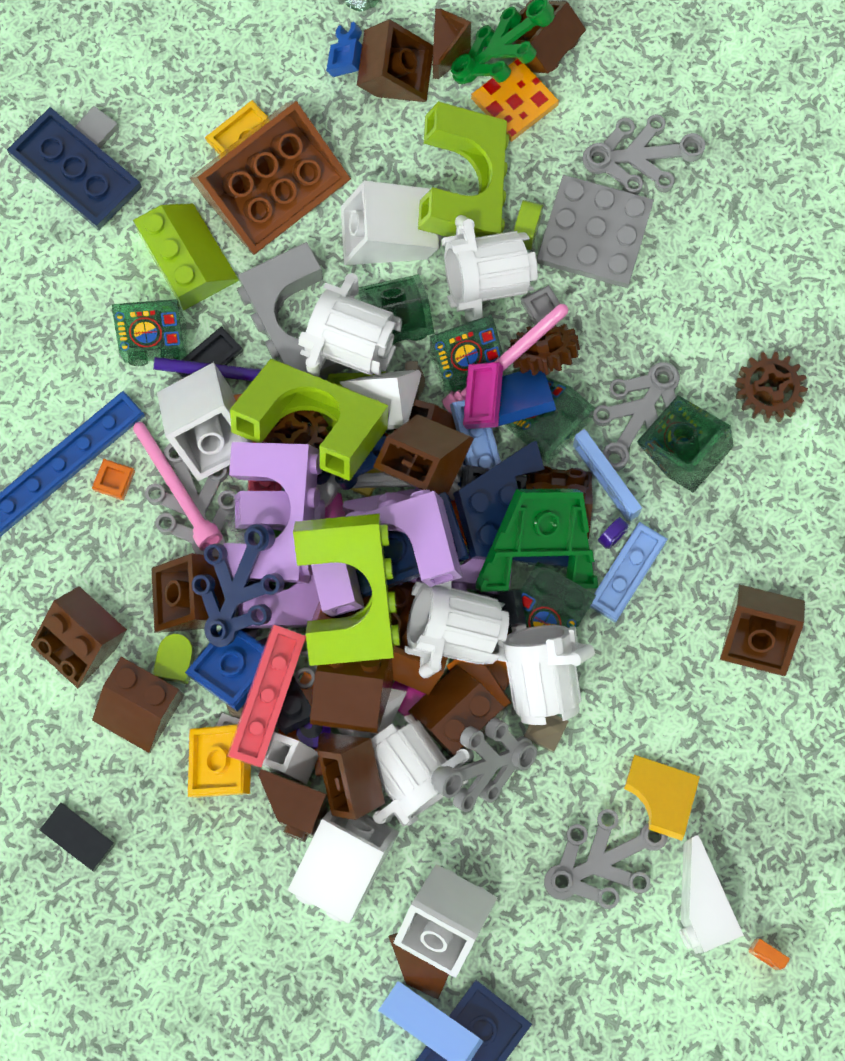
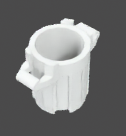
[442,215,538,327]
[298,273,402,376]
[405,581,509,678]
[492,624,595,725]
[371,714,474,827]

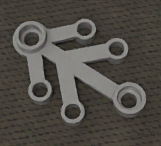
[582,114,705,195]
[593,362,686,471]
[145,443,236,557]
[431,718,537,812]
[544,809,668,909]

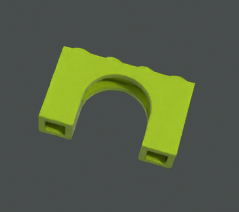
[418,101,509,238]
[230,359,388,481]
[293,513,400,666]

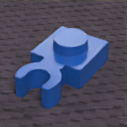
[326,22,362,77]

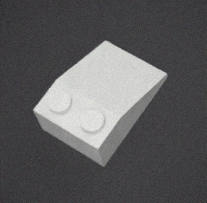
[679,835,744,954]

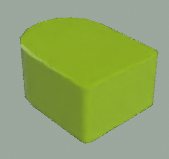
[514,200,543,250]
[153,634,195,684]

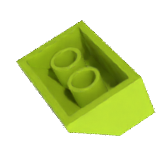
[133,203,239,311]

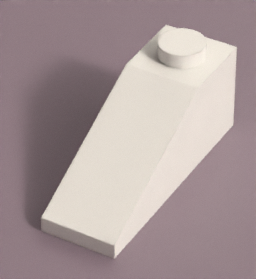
[216,713,319,784]

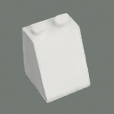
[341,180,441,265]
[157,362,253,481]
[288,810,399,924]
[393,864,498,978]

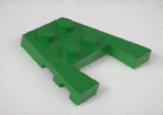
[475,489,598,592]

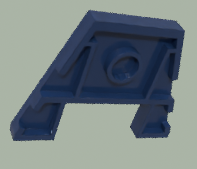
[453,441,569,569]

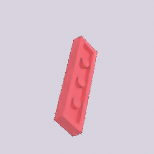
[227,625,306,768]

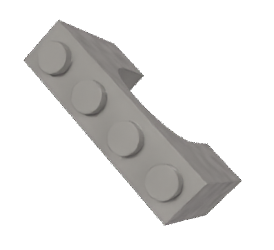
[236,242,349,380]

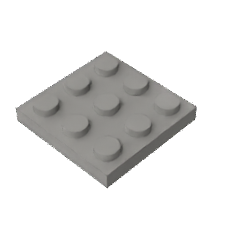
[537,175,654,288]

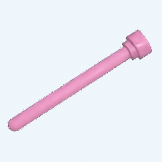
[442,304,569,414]
[133,422,223,551]

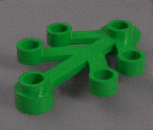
[451,0,555,84]

